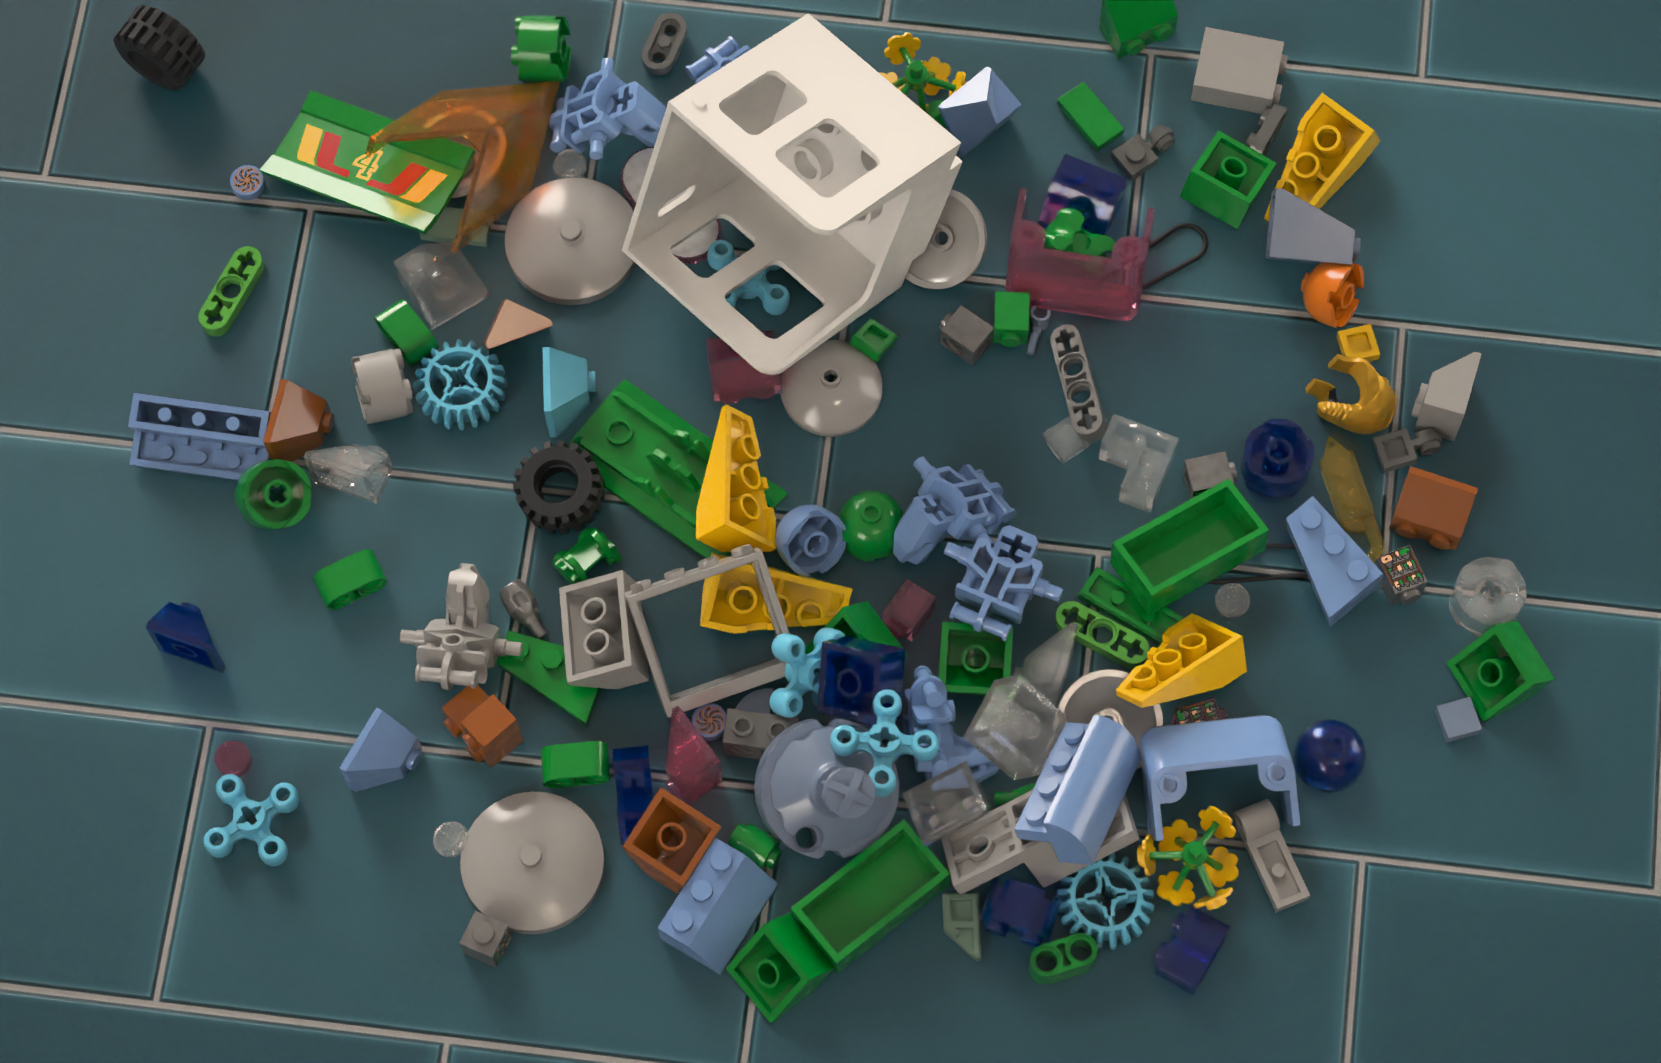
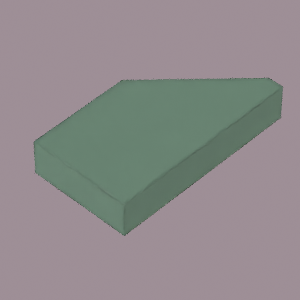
[942,892,981,961]

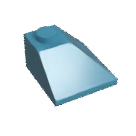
[543,347,596,438]

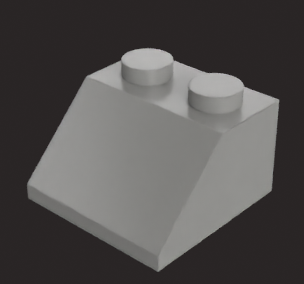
[1411,352,1482,441]

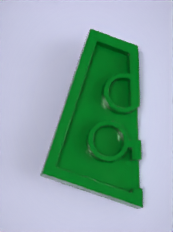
[497,631,600,727]

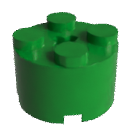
[511,15,571,83]
[234,459,312,530]

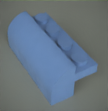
[128,393,271,481]
[1014,715,1142,865]

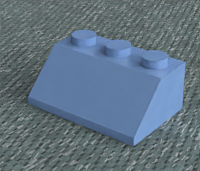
[657,837,778,975]

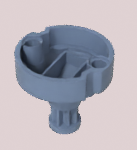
[754,718,899,859]

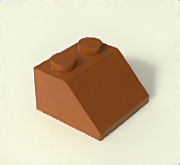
[1389,466,1478,550]
[622,787,721,894]

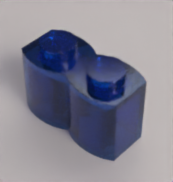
[1153,906,1230,995]

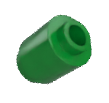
[727,822,783,871]

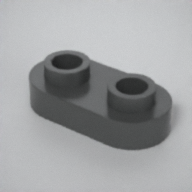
[641,13,687,76]
[1245,103,1288,156]

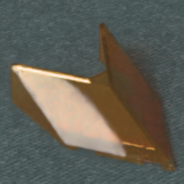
[365,81,560,254]

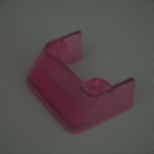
[1005,188,1155,321]

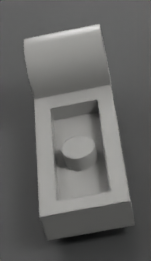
[1233,799,1310,913]

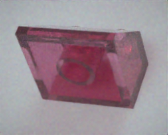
[705,330,782,403]

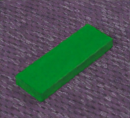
[1078,566,1184,645]

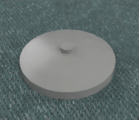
[505,177,636,305]
[460,792,605,934]

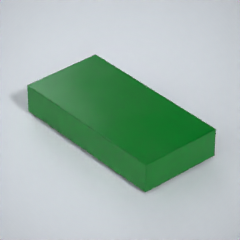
[1057,81,1124,152]

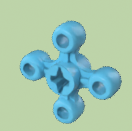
[707,240,790,315]
[769,627,847,718]
[830,689,939,797]
[203,774,300,866]

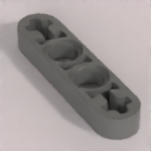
[1050,324,1107,443]

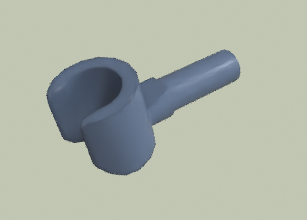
[1026,305,1051,356]

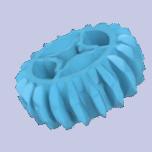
[414,339,507,431]
[1056,853,1154,950]

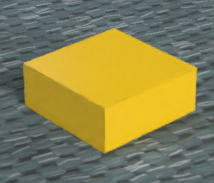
[1336,324,1380,362]

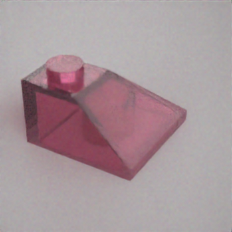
[665,706,723,805]

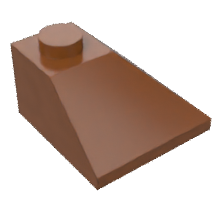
[263,379,334,462]

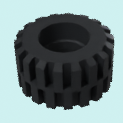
[113,5,205,91]
[513,440,606,535]

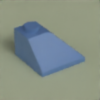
[339,707,423,792]

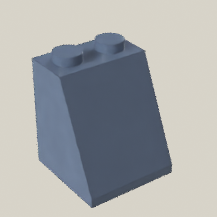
[1265,188,1360,265]

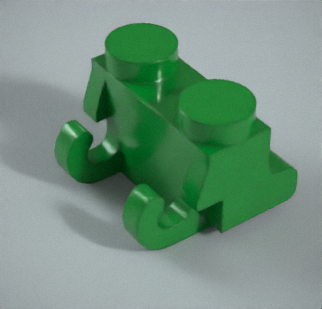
[552,527,622,584]

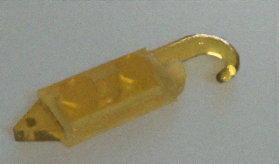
[1319,436,1384,563]

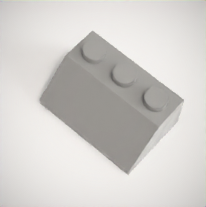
[559,570,649,689]

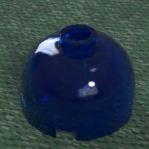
[1293,719,1366,793]

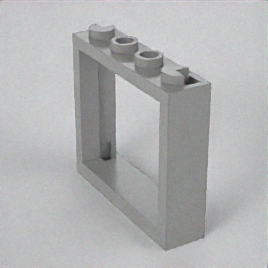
[624,544,790,717]

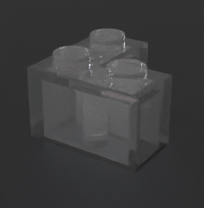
[1099,414,1179,513]

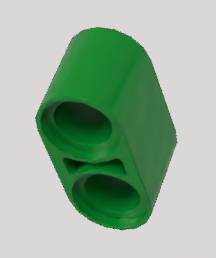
[374,298,439,367]
[313,549,388,610]
[541,741,610,788]
[1029,933,1098,985]

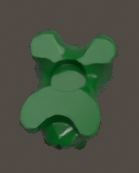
[1024,208,1117,275]

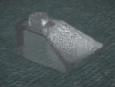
[393,242,491,330]
[304,444,393,504]
[1011,622,1078,712]

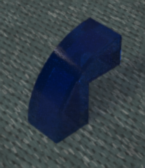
[613,745,654,845]

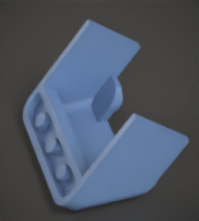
[1139,715,1300,841]

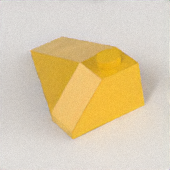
[1264,93,1381,222]
[696,404,776,552]
[700,552,852,634]
[1116,613,1247,708]

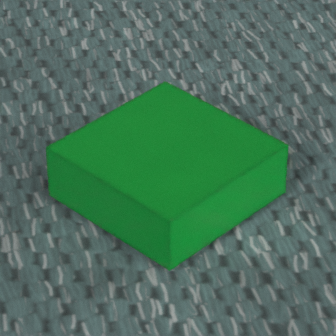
[850,318,898,362]

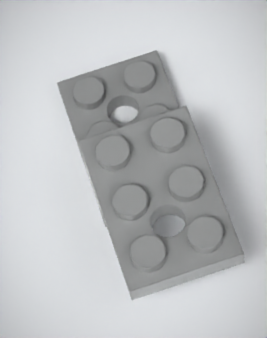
[941,790,1140,895]

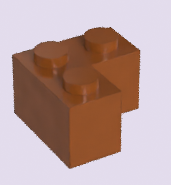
[441,684,523,768]

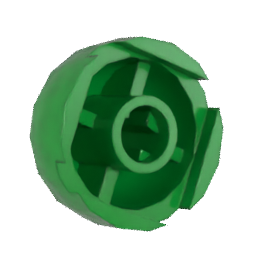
[838,490,904,562]

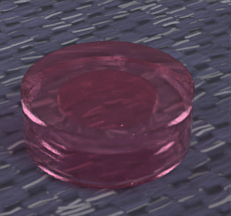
[214,741,252,777]

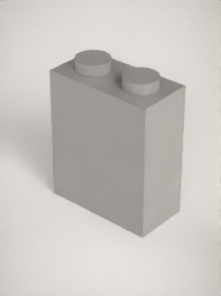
[1191,27,1288,114]

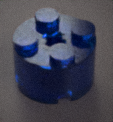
[1240,419,1314,499]
[979,877,1062,948]

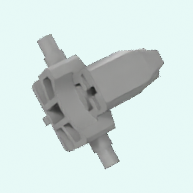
[400,563,523,690]

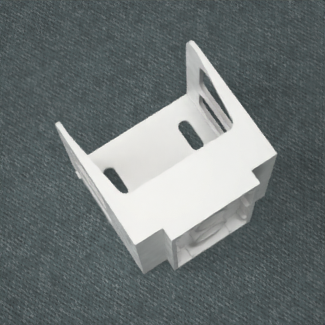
[621,14,963,375]

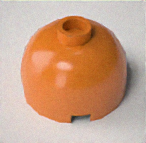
[1301,262,1364,328]

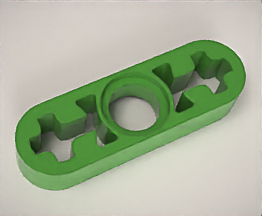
[199,246,265,337]
[1055,601,1150,669]

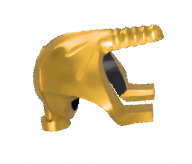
[1305,354,1397,435]

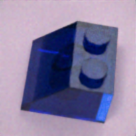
[1037,154,1127,236]

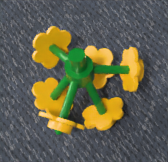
[880,32,967,113]
[1136,806,1239,911]

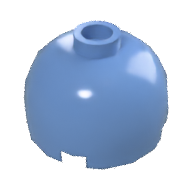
[775,505,846,576]

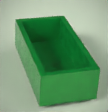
[1110,478,1269,615]
[791,820,950,974]

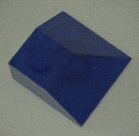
[145,602,226,673]

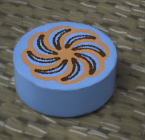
[230,165,265,200]
[692,703,727,741]

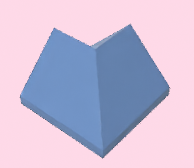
[937,66,1022,157]

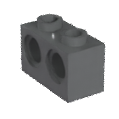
[722,708,799,760]

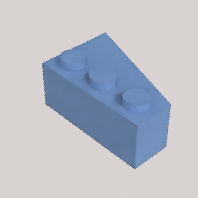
[1286,496,1383,628]

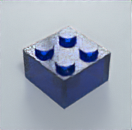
[817,636,906,725]

